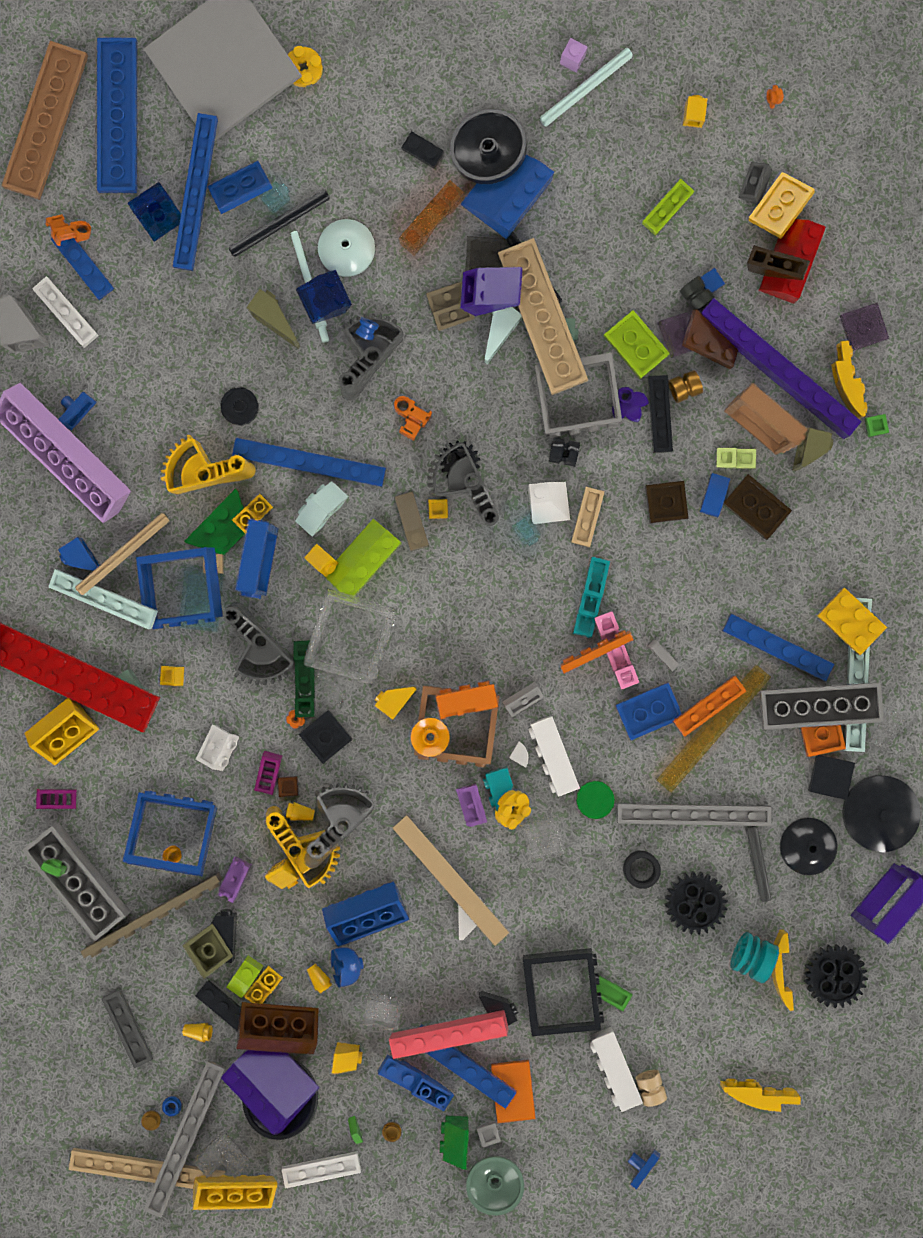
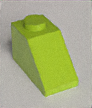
[226,955,263,998]

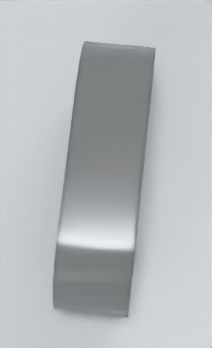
[647,639,679,672]

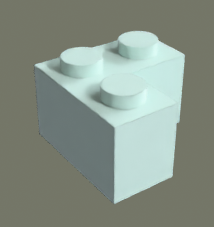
[295,481,349,536]

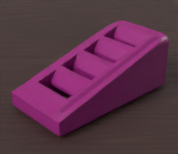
[254,751,283,795]
[36,789,77,809]

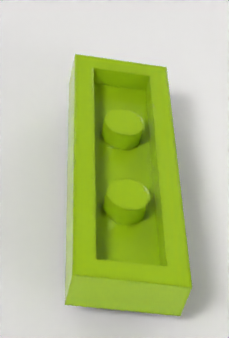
[642,179,695,236]

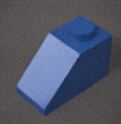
[58,537,100,571]

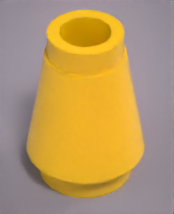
[285,802,315,821]
[307,964,332,994]
[182,1023,213,1043]

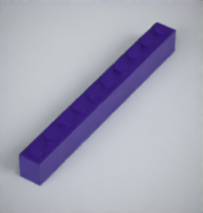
[701,298,862,439]

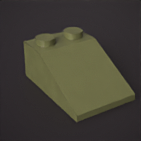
[246,289,301,349]

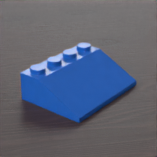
[461,155,554,239]

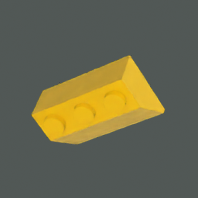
[24,698,99,765]

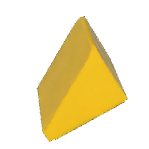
[160,666,184,686]

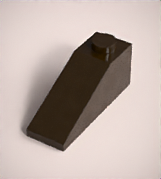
[747,245,810,280]

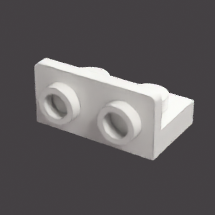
[196,725,239,771]

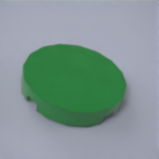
[576,781,615,819]

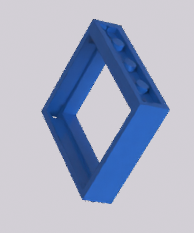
[236,519,279,599]
[136,547,223,629]
[122,791,217,877]

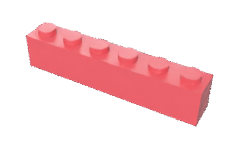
[389,1010,509,1059]

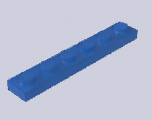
[722,614,834,681]
[420,1024,516,1109]

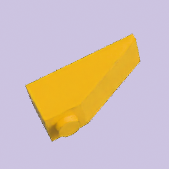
[265,857,300,889]

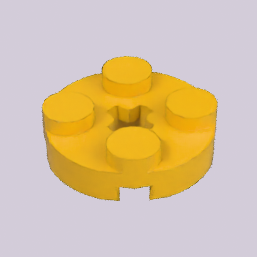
[288,46,323,87]
[495,790,531,830]

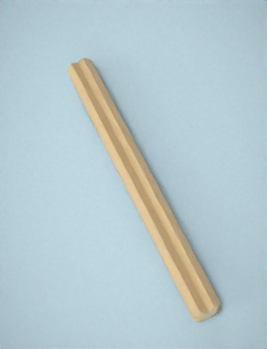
[75,513,169,595]

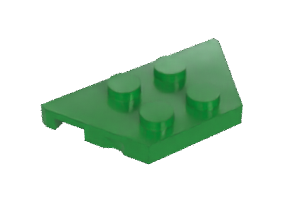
[184,488,245,555]

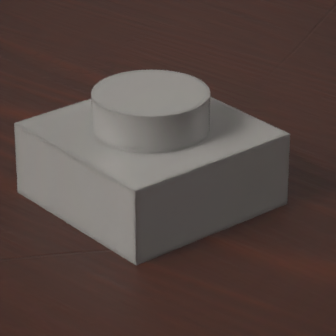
[477,1121,501,1147]

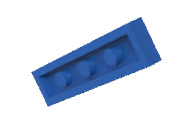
[51,238,114,300]

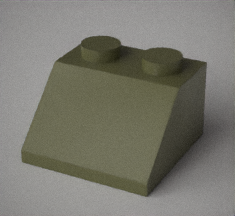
[792,428,834,471]

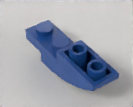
[377,1054,454,1111]

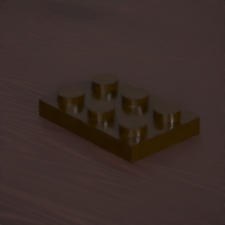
[723,474,792,540]

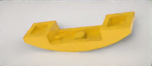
[772,929,794,1011]

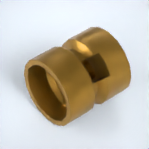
[668,370,703,403]

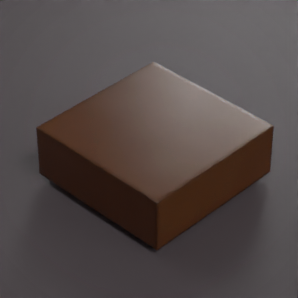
[278,776,299,797]

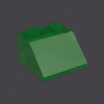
[439,1115,469,1170]

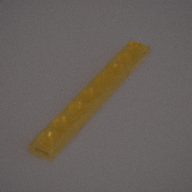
[656,664,771,793]

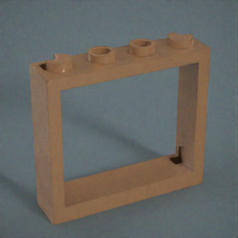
[724,383,808,455]
[414,685,499,767]

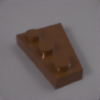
[682,309,738,369]

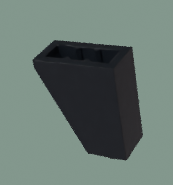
[211,909,237,963]

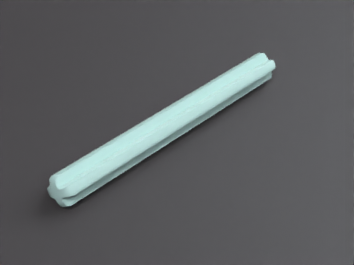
[540,48,633,126]

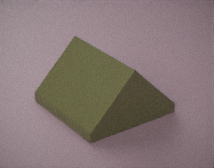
[182,924,233,979]

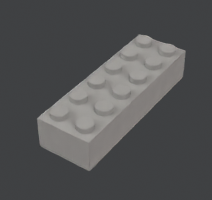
[759,682,884,730]
[22,823,131,941]

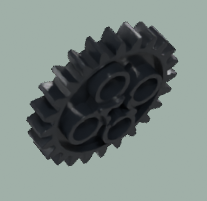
[664,871,728,935]
[803,944,868,1008]

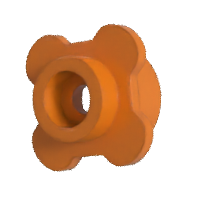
[766,85,784,108]

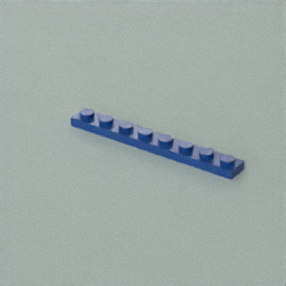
[173,113,218,271]
[232,438,386,487]

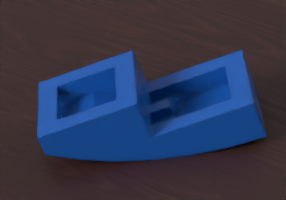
[700,473,730,517]

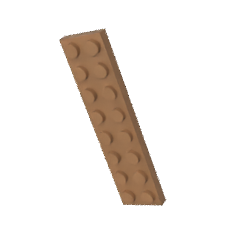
[1,41,88,200]

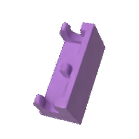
[456,783,487,827]
[218,856,252,903]

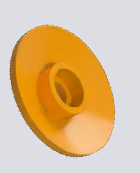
[411,718,450,757]

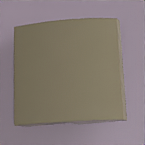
[426,281,475,331]

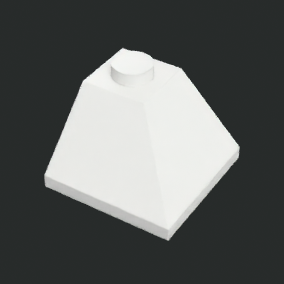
[528,482,570,524]

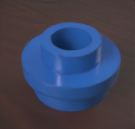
[162,1096,182,1116]

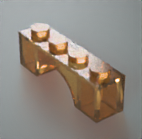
[399,180,464,256]

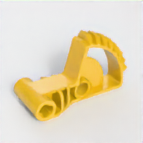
[160,435,256,494]
[265,806,340,888]

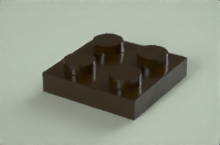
[645,481,689,524]

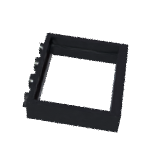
[523,948,604,1037]

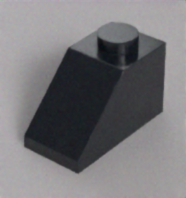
[479,991,519,1026]

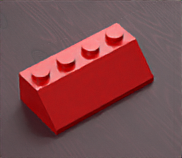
[758,219,826,304]

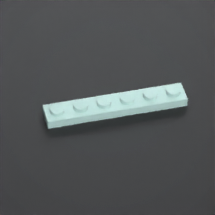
[49,569,158,629]

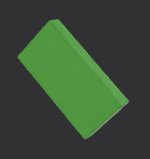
[589,975,632,1011]

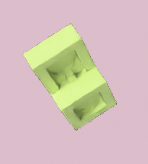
[717,448,756,469]

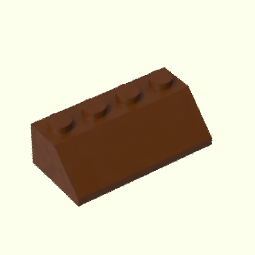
[236,1002,319,1055]

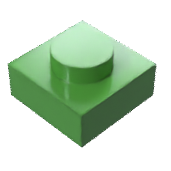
[865,414,889,437]
[40,858,67,877]

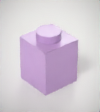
[560,38,587,73]

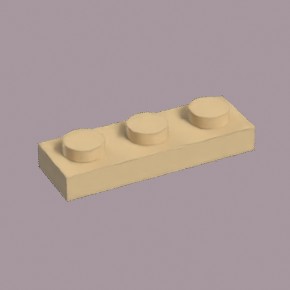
[571,487,605,547]

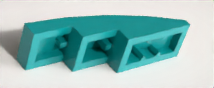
[573,557,610,638]

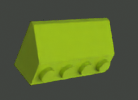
[323,518,402,601]

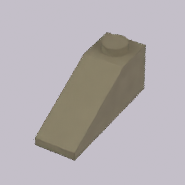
[395,491,429,552]

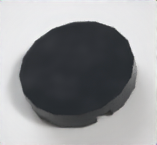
[220,387,259,426]

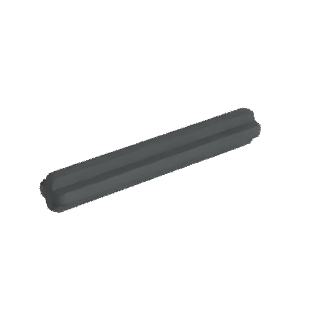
[747,826,772,902]

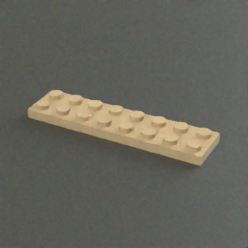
[498,238,588,395]

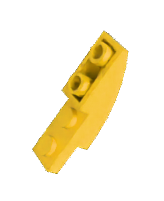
[831,341,867,419]
[720,1078,801,1112]

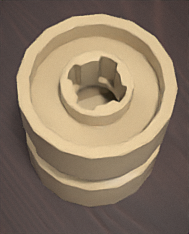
[635,1070,667,1107]

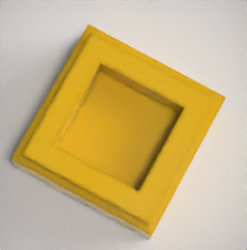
[428,499,448,519]

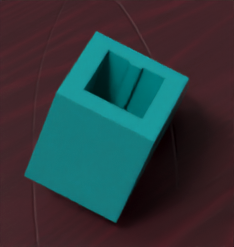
[483,766,513,811]

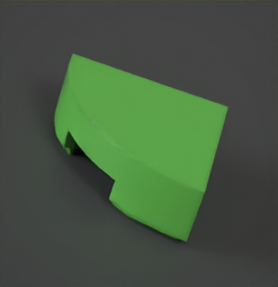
[348,1116,363,1144]

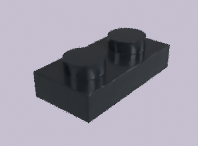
[401,131,444,169]

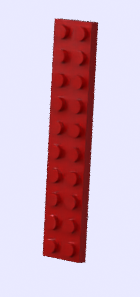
[0,622,160,733]

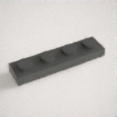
[102,989,153,1069]

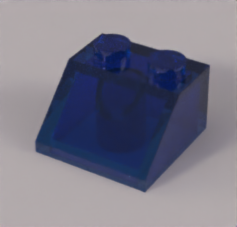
[128,182,181,242]
[296,270,352,324]

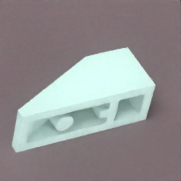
[484,307,522,364]

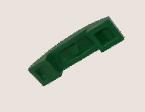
[293,640,315,718]

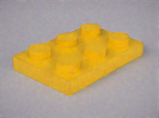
[749,172,815,239]
[817,588,887,655]

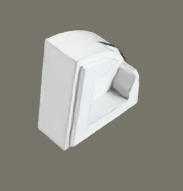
[509,741,528,768]

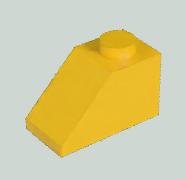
[375,686,417,720]
[332,1042,363,1074]

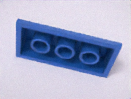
[322,881,410,947]

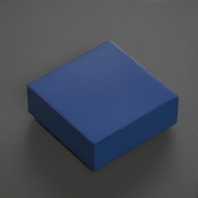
[701,268,725,293]

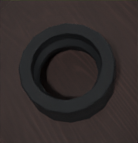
[623,850,661,889]

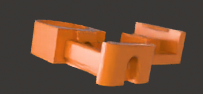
[45,214,91,246]
[394,396,432,441]

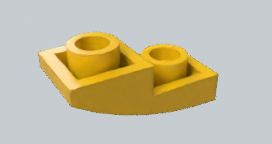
[232,494,273,534]
[243,966,283,1004]

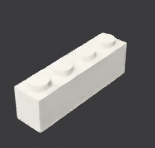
[528,715,580,797]
[589,1027,643,1112]

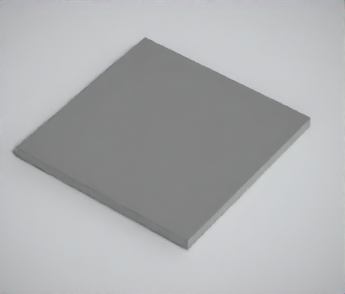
[144,0,302,142]

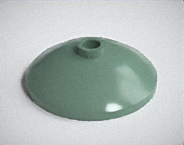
[466,1156,524,1215]

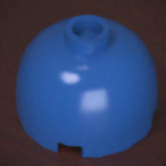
[330,947,363,988]

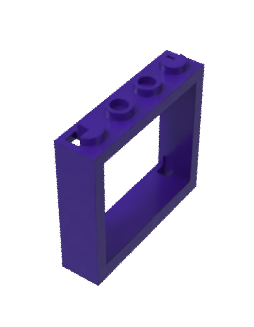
[850,863,923,945]

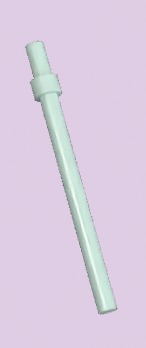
[290,231,330,343]

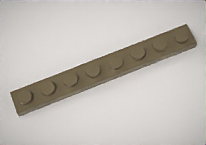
[80,872,222,958]

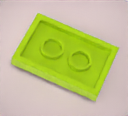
[603,310,670,379]

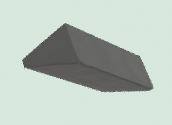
[739,162,772,205]

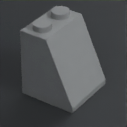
[0,294,51,353]

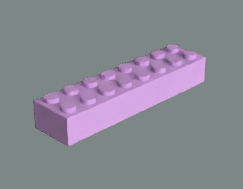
[0,383,131,523]

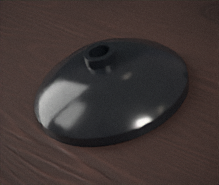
[780,818,838,875]

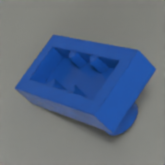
[58,392,97,431]
[627,1149,661,1190]

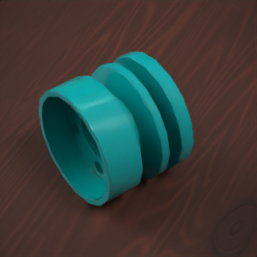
[730,932,779,983]

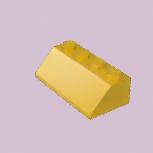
[193,1175,277,1210]

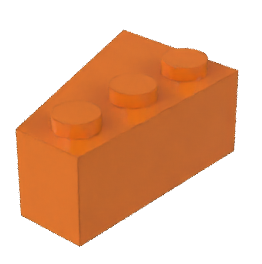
[436,681,498,720]

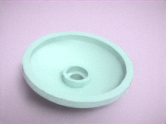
[318,219,375,277]

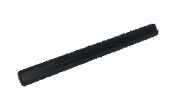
[229,190,330,257]

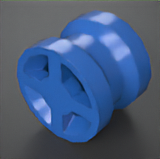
[355,318,379,340]

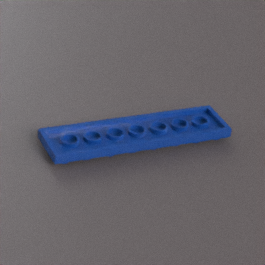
[97,38,137,193]

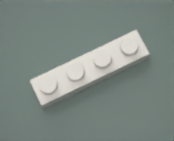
[32,276,99,348]
[281,1151,361,1188]

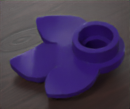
[612,387,649,422]

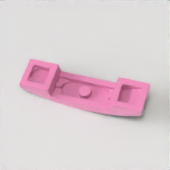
[594,611,639,689]

